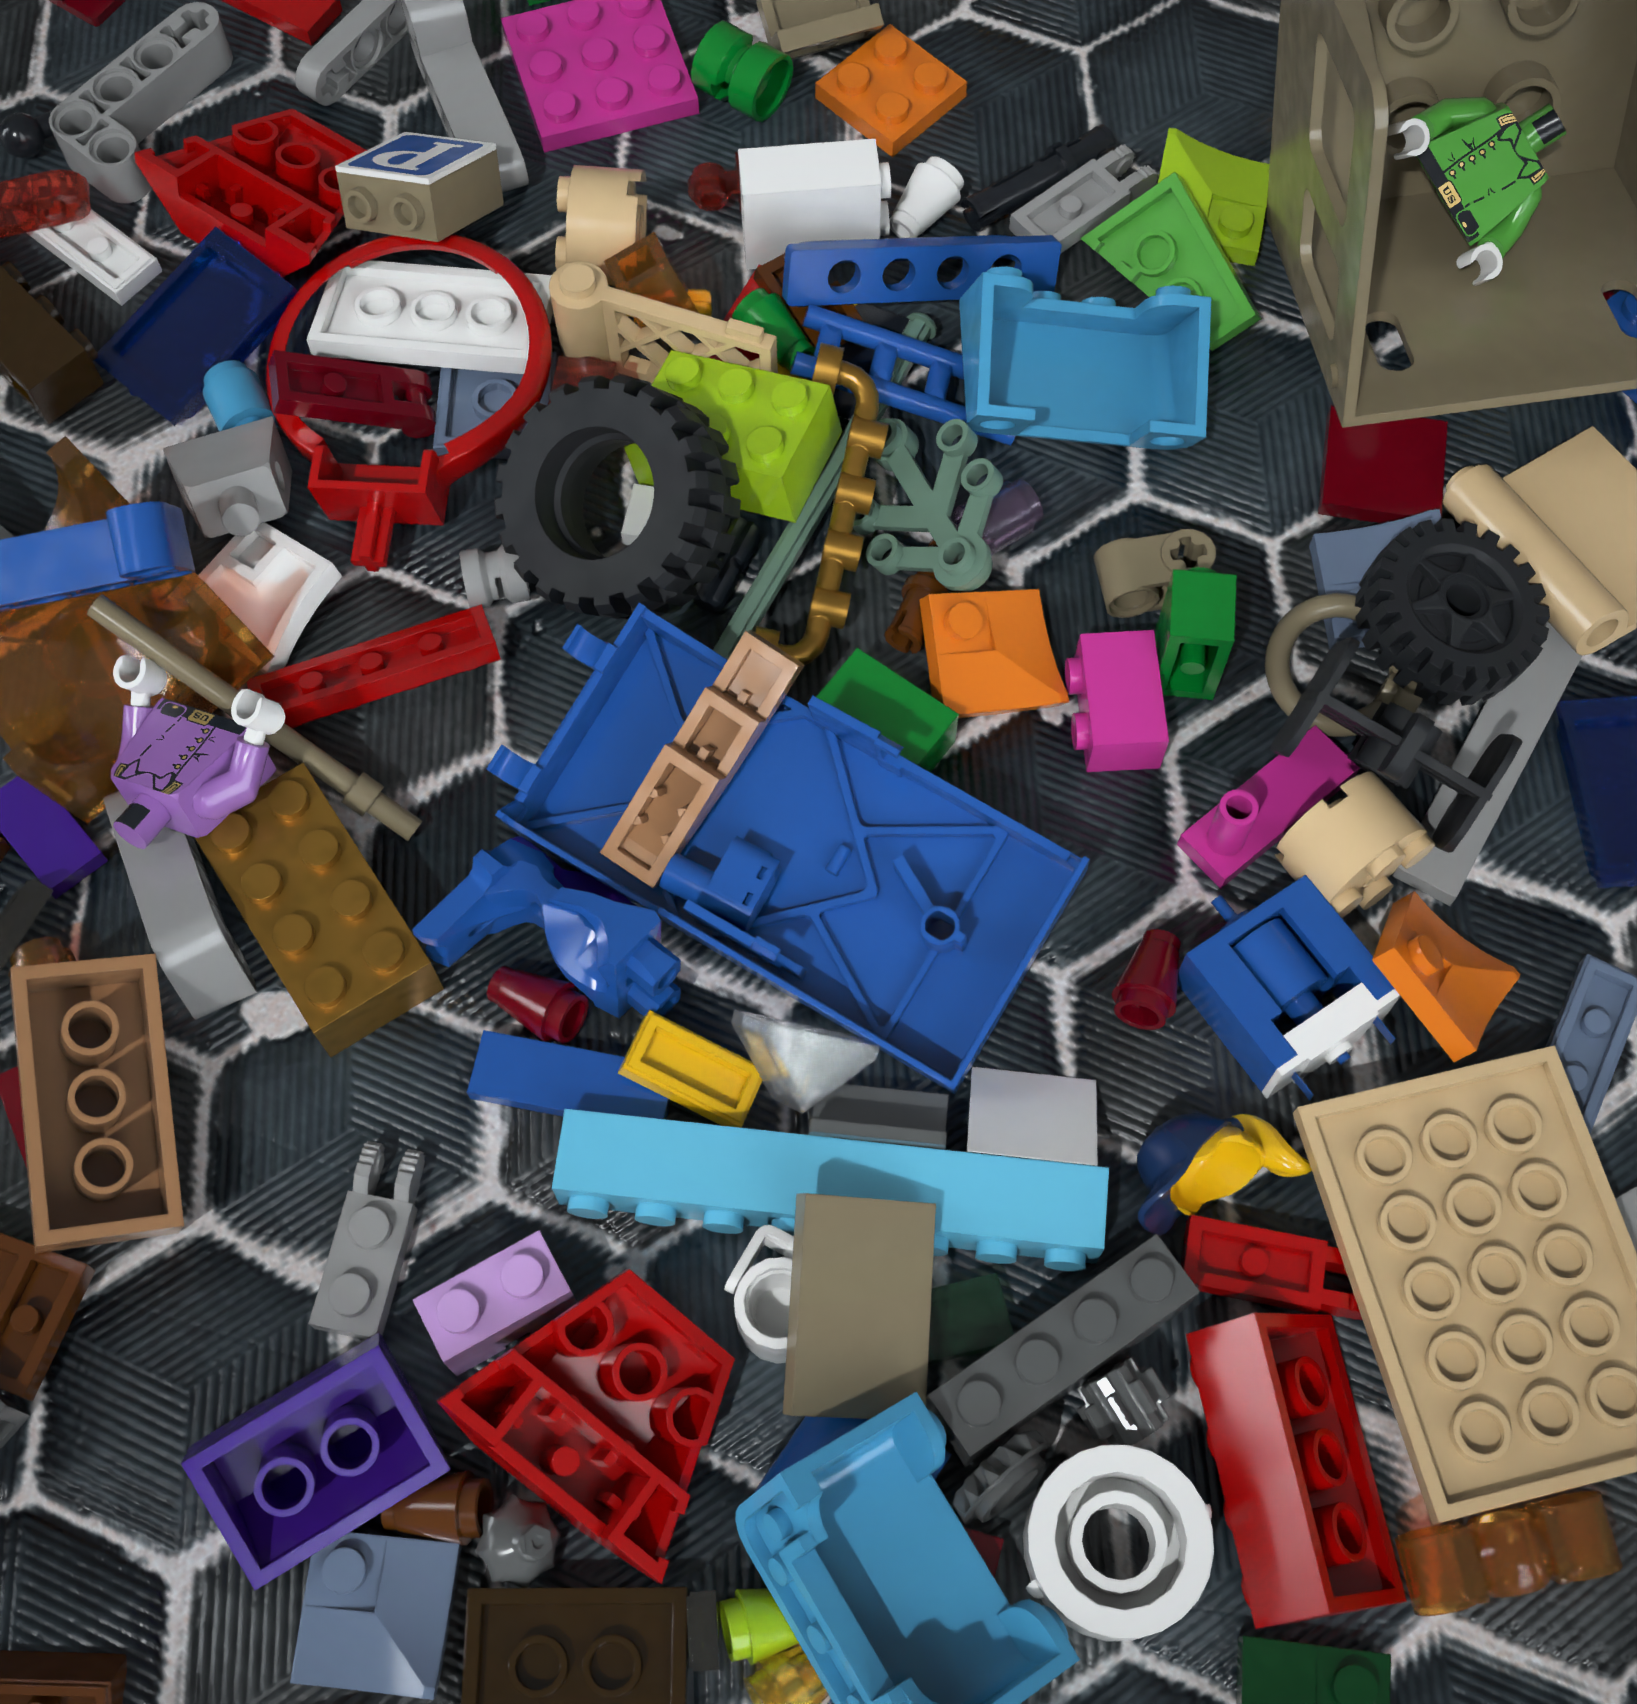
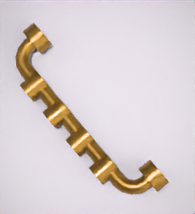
[755,343,889,665]

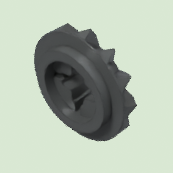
[953,1430,1050,1524]

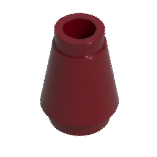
[1112,929,1181,1030]
[487,965,589,1043]

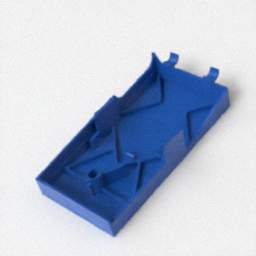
[486,603,1090,1095]

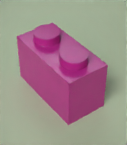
[1065,630,1169,772]

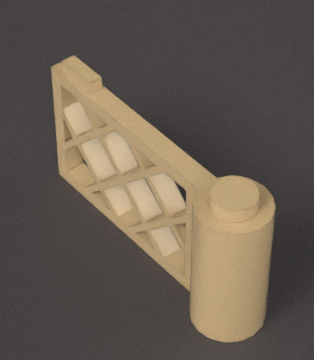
[549,261,778,383]

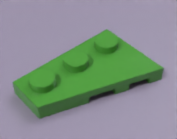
[1080,172,1262,351]

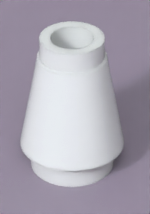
[889,156,964,238]

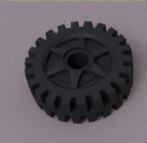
[1355,519,1550,706]

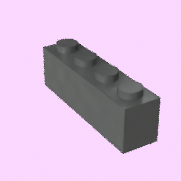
[926,1234,1200,1467]

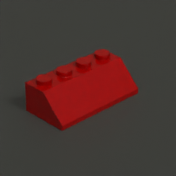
[1186,1313,1407,1629]

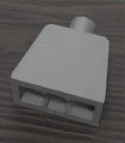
[163,416,292,538]

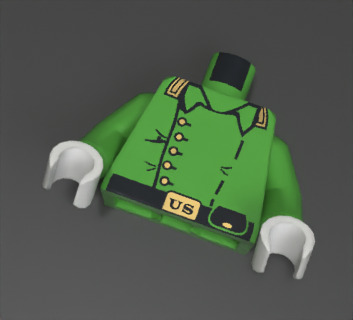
[1388,96,1567,286]

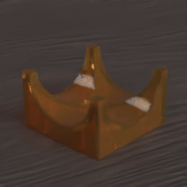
[0,436,275,824]

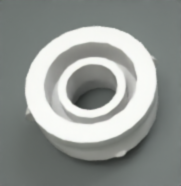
[1023,1445,1214,1641]

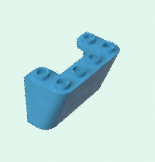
[959,267,1211,450]

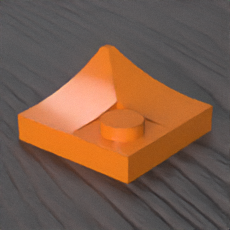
[919,589,1069,718]
[1372,891,1520,1063]

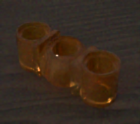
[1394,1490,1623,1616]

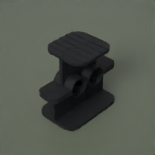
[1270,637,1523,853]

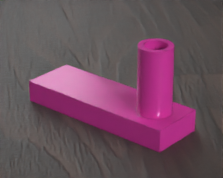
[1177,725,1359,889]

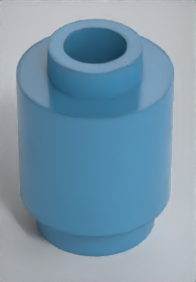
[203,360,278,431]

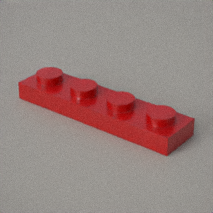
[246,604,501,728]

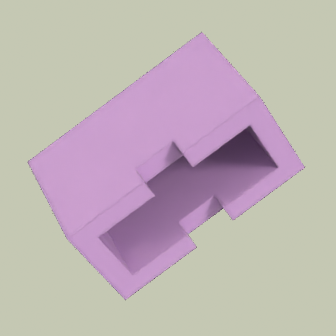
[413,1230,577,1376]

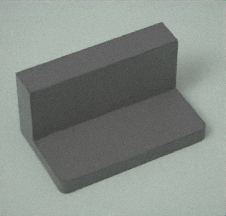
[809,1081,949,1150]

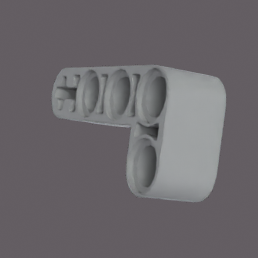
[401,0,529,193]
[49,2,233,204]
[103,791,258,1020]

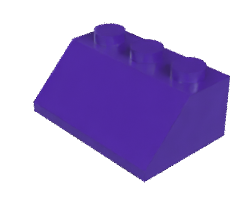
[181,1332,451,1590]

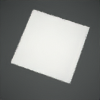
[967,1067,1098,1166]

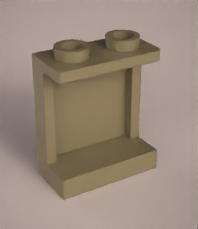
[756,0,884,59]

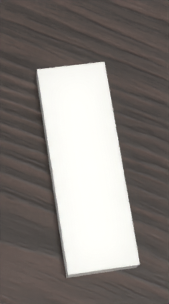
[3,173,162,306]

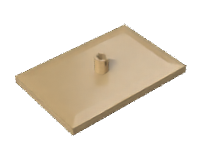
[1293,1045,1637,1525]

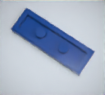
[467,1030,671,1120]

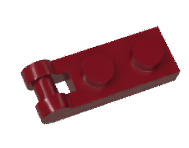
[268,350,436,438]

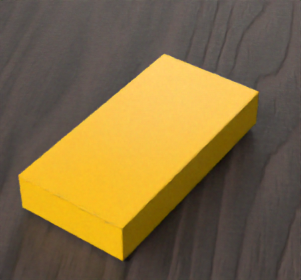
[618,1010,767,1128]

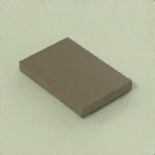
[783,1193,936,1419]

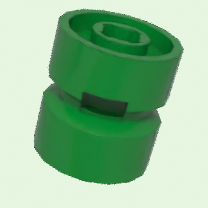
[691,21,793,122]

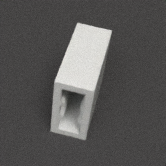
[738,139,891,270]

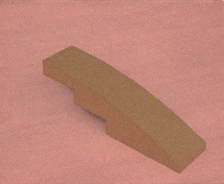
[600,630,804,888]

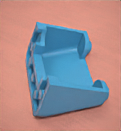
[735,1392,1080,1704]

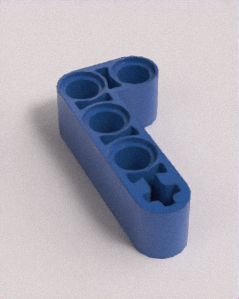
[0,501,195,612]

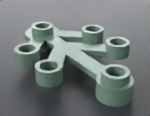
[853,418,1003,592]

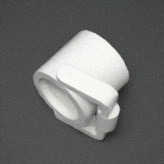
[724,1225,794,1364]

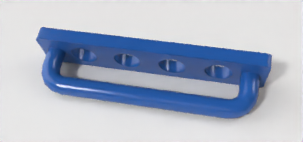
[782,235,1062,307]

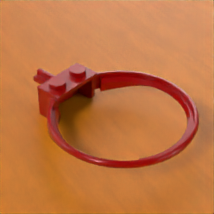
[266,234,552,572]

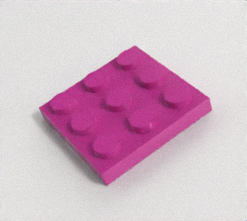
[501,0,699,153]

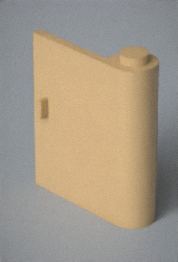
[1443,426,1637,656]

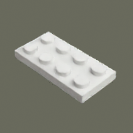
[306,260,553,374]

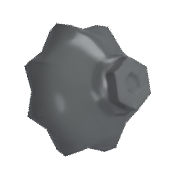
[475,1494,562,1588]

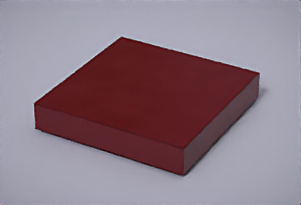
[1318,405,1448,523]

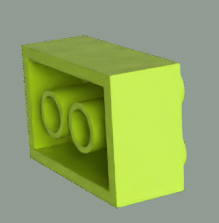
[623,350,842,523]

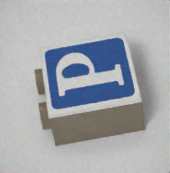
[335,132,504,242]

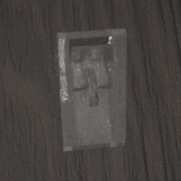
[731,1010,879,1114]

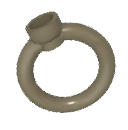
[1265,593,1423,737]

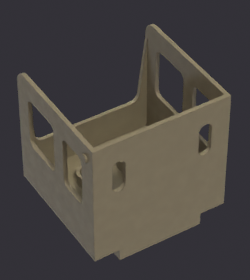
[1266,0,1637,428]

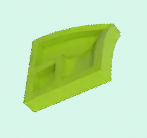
[1157,127,1270,266]

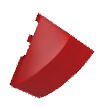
[134,108,367,284]
[436,1269,735,1584]

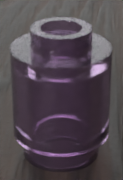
[953,479,1043,556]

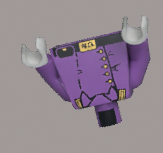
[111,655,285,849]

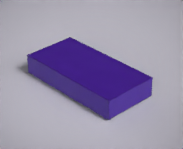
[0,767,108,899]

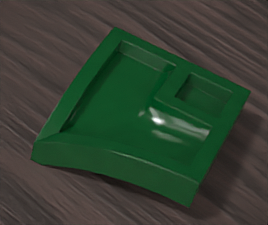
[1236,1636,1391,1704]

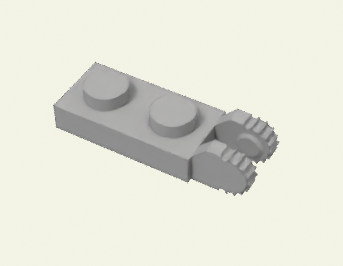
[1009,144,1158,253]
[308,1141,425,1340]

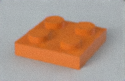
[815,24,967,157]

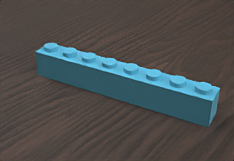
[552,1109,1109,1271]

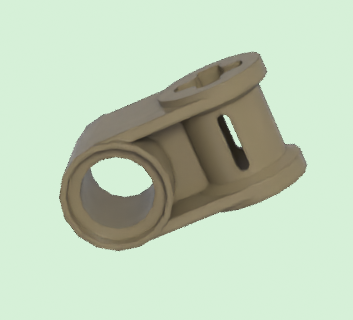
[1093,529,1216,618]

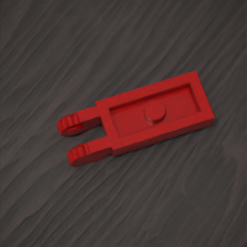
[1181,1214,1362,1320]

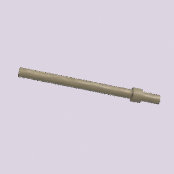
[87,594,422,841]

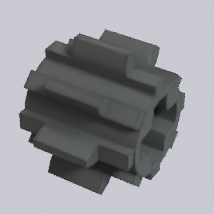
[1077,1355,1170,1446]

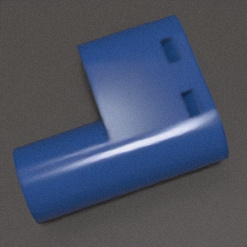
[660,836,783,931]

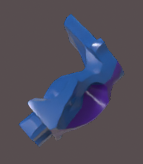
[412,836,681,1019]

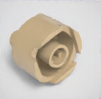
[555,165,647,287]
[1275,771,1435,918]

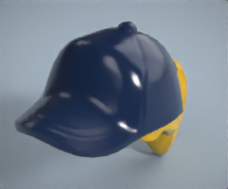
[1137,1113,1312,1235]

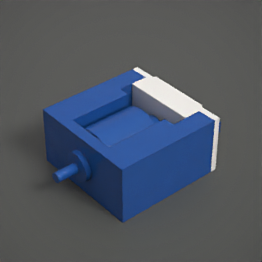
[1177,875,1401,1101]

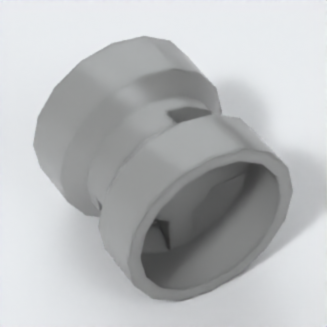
[459,544,531,608]

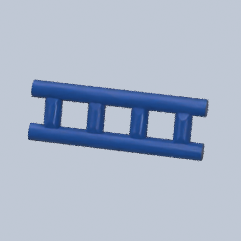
[790,304,1015,446]

